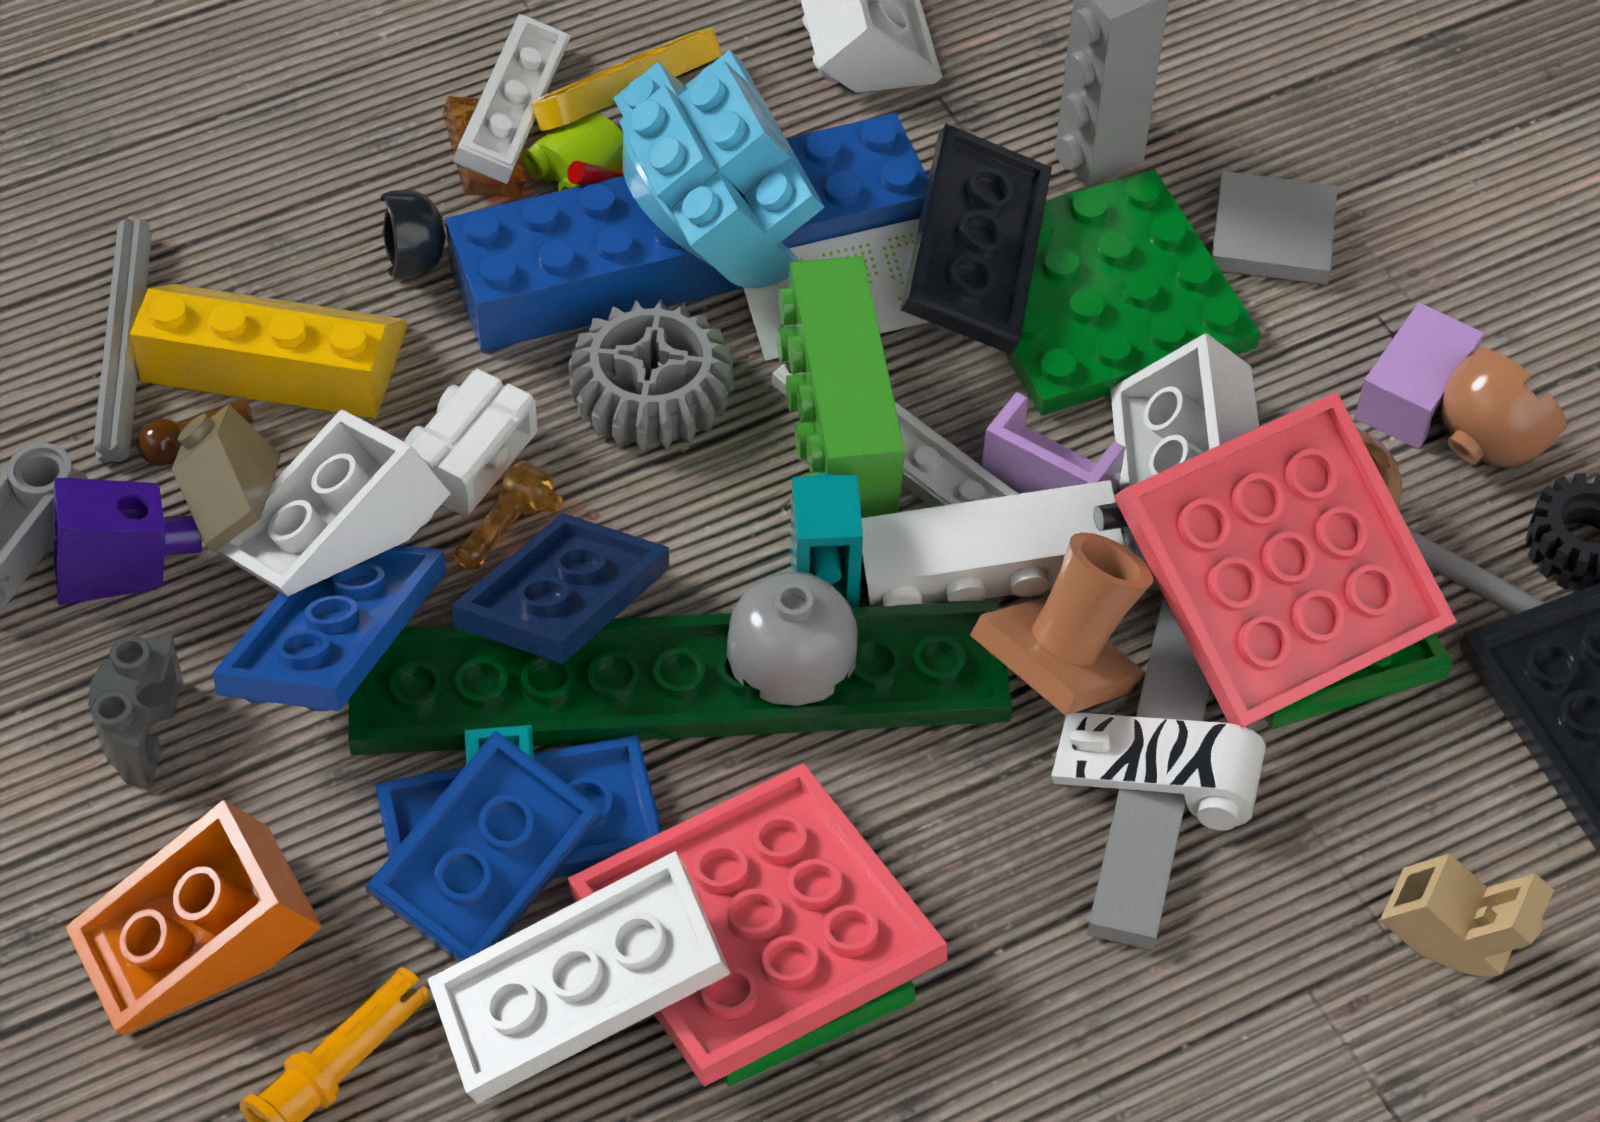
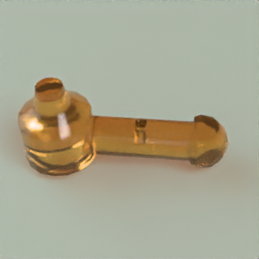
[454,460,563,570]

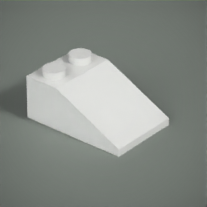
[217,409,451,596]

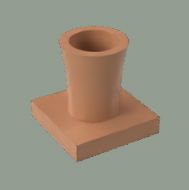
[970,532,1153,715]

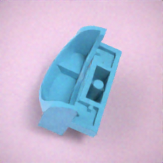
[614,49,825,288]

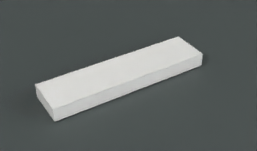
[453,14,571,184]

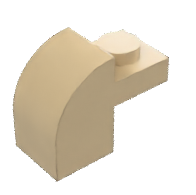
[1380,853,1554,976]

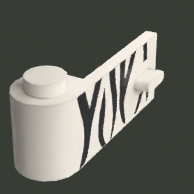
[1051,712,1266,831]

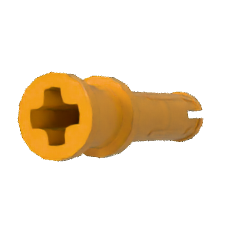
[239,967,430,1122]

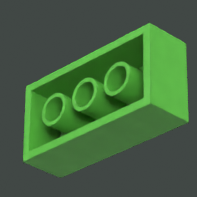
[777,256,905,518]

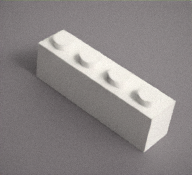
[861,480,1124,606]

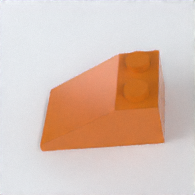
[65,800,322,1036]

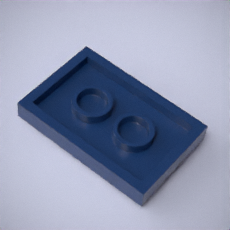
[452,513,670,664]

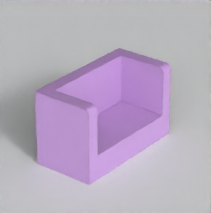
[1354,302,1484,448]
[982,392,1125,496]

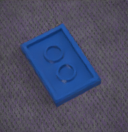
[365,730,603,963]

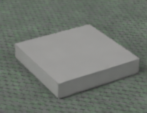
[1212,171,1338,285]

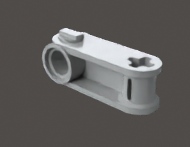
[0,442,87,612]

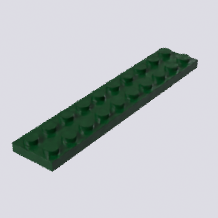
[348,600,1012,755]

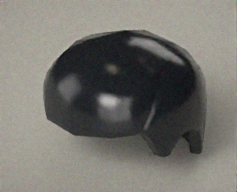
[381,190,446,280]

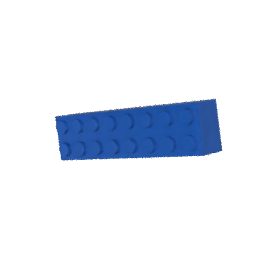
[445,113,929,352]

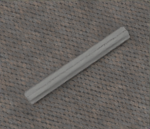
[93,218,152,463]

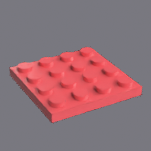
[1113,392,1457,728]
[568,763,948,1087]

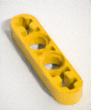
[531,27,723,131]

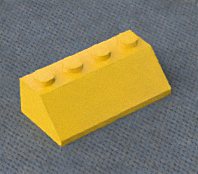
[130,284,407,419]

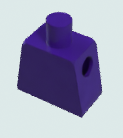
[53,478,202,605]

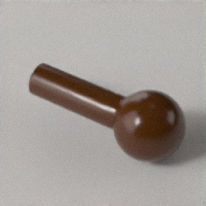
[137,399,254,466]

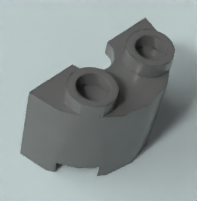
[88,636,183,791]

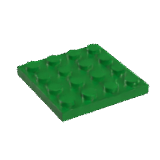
[1004,169,1261,416]

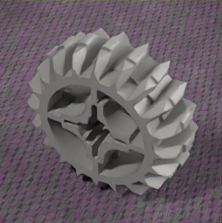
[569,299,734,451]

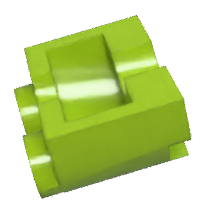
[520,112,623,191]

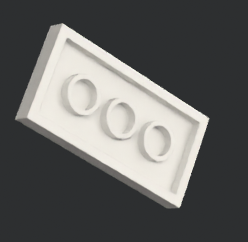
[428,851,731,1104]

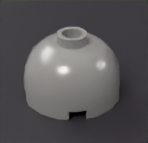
[727,571,858,706]

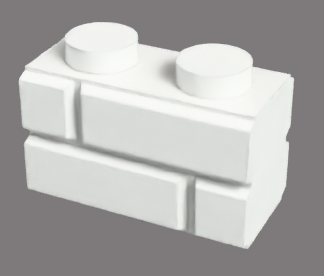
[404,369,538,517]

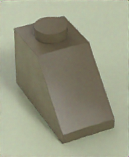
[172,404,281,553]

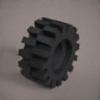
[1526,473,1600,591]

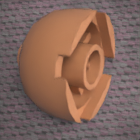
[1440,347,1567,468]

